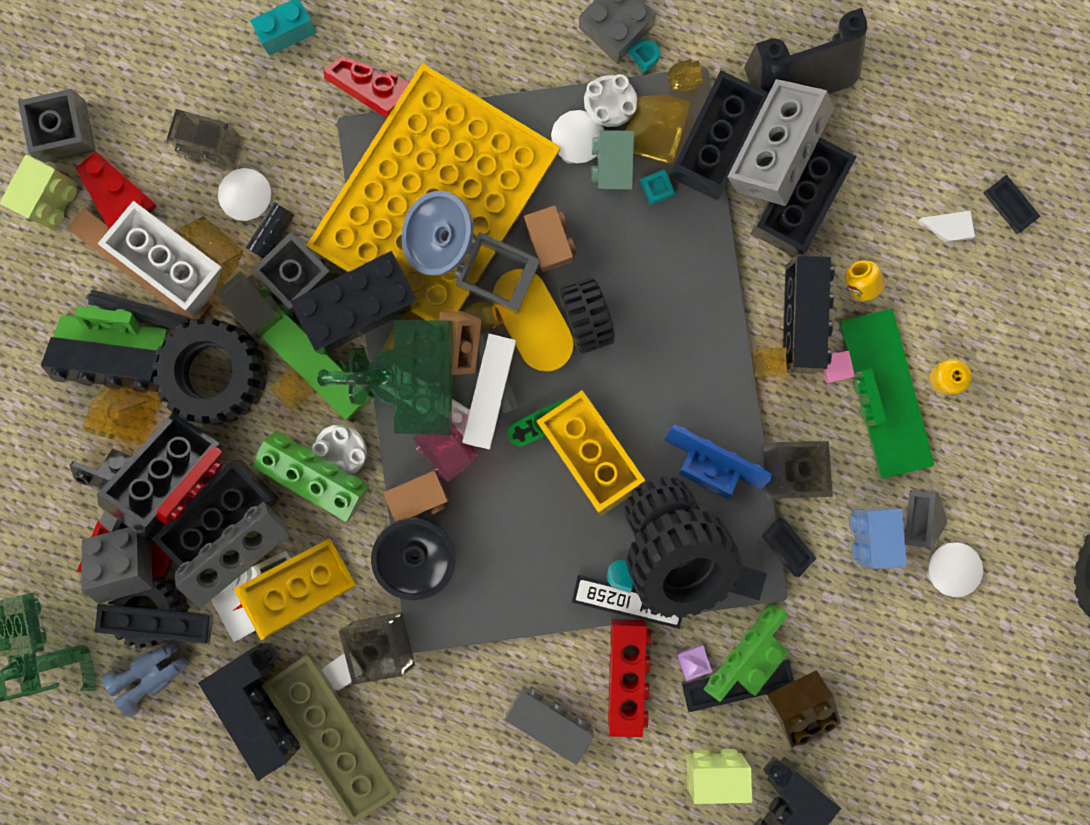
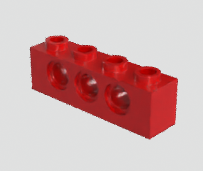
[608,619,651,737]

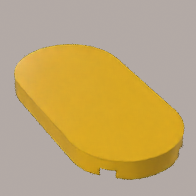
[493,269,574,372]

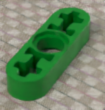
[507,398,570,446]

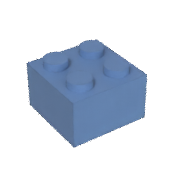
[849,507,907,569]

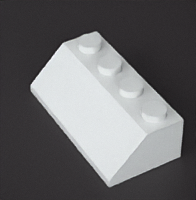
[98,201,223,317]

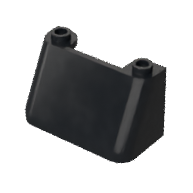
[744,8,867,94]

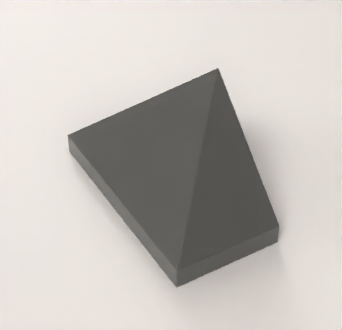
[905,490,947,548]

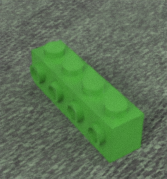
[252,431,369,522]

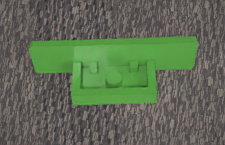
[53,305,168,350]
[704,604,789,701]

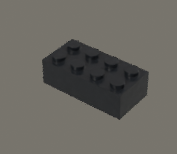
[669,70,769,201]
[750,137,857,257]
[290,251,421,355]
[782,255,835,374]
[97,413,220,538]
[152,460,280,574]

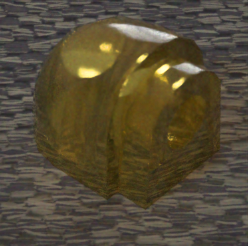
[667,59,703,91]
[465,301,504,332]

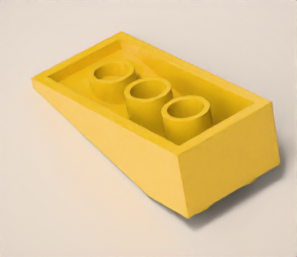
[537,390,646,516]

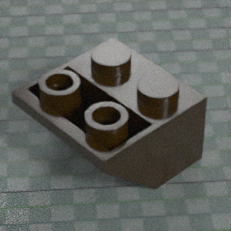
[767,670,841,748]

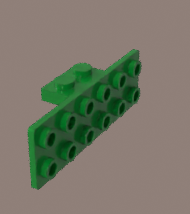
[839,309,934,479]

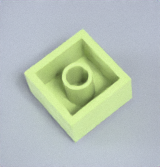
[0,155,78,230]
[686,749,752,804]

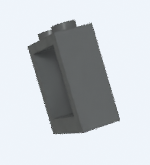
[453,232,540,313]

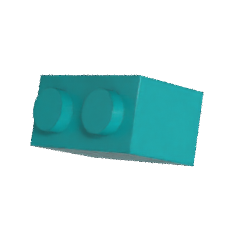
[250,0,317,56]

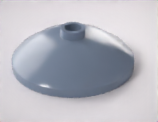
[402,191,474,276]

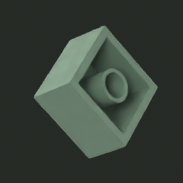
[591,130,634,189]

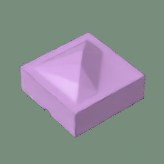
[676,644,712,681]

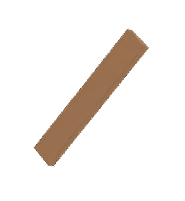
[67,208,213,320]

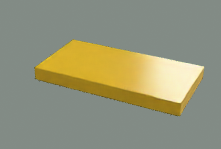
[233,538,356,640]

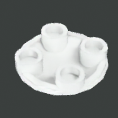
[584,74,637,127]
[551,110,604,164]
[218,168,272,221]
[312,425,367,475]
[927,542,983,597]

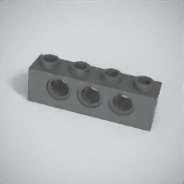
[175,502,289,609]

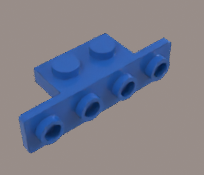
[664,424,773,499]

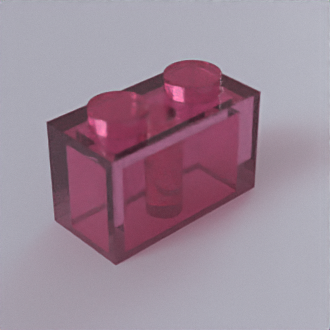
[413,414,479,482]

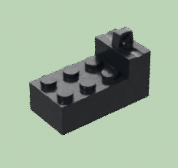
[198,643,300,781]
[754,757,842,825]

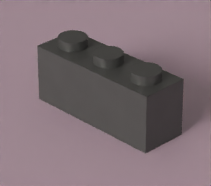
[505,686,594,765]

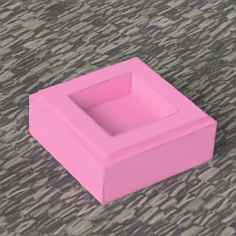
[823,351,855,383]

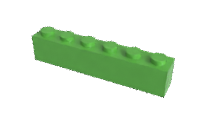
[229,281,373,421]

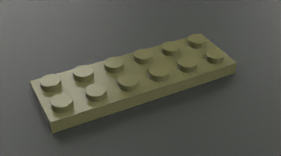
[262,652,400,825]

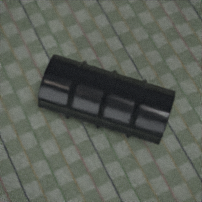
[246,202,295,258]

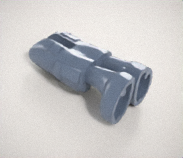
[102,641,190,718]

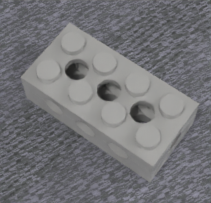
[728,79,834,206]

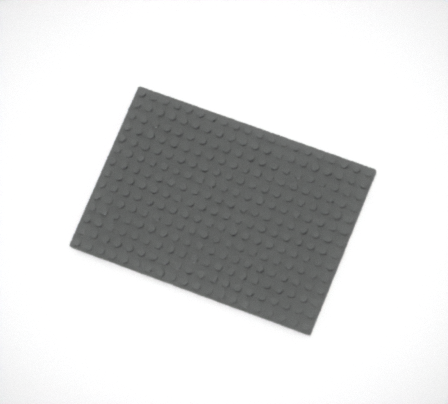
[337,67,787,653]

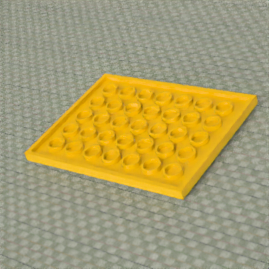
[306,63,561,328]

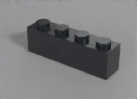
[41,337,160,393]

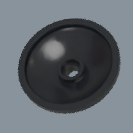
[371,518,456,600]

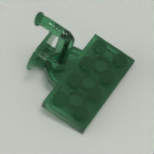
[317,320,452,435]
[0,592,97,702]

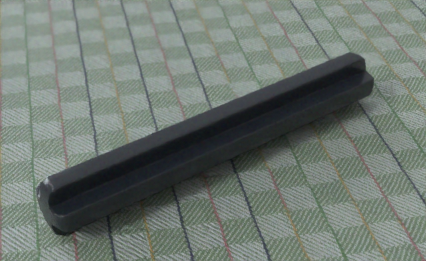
[86,289,190,330]

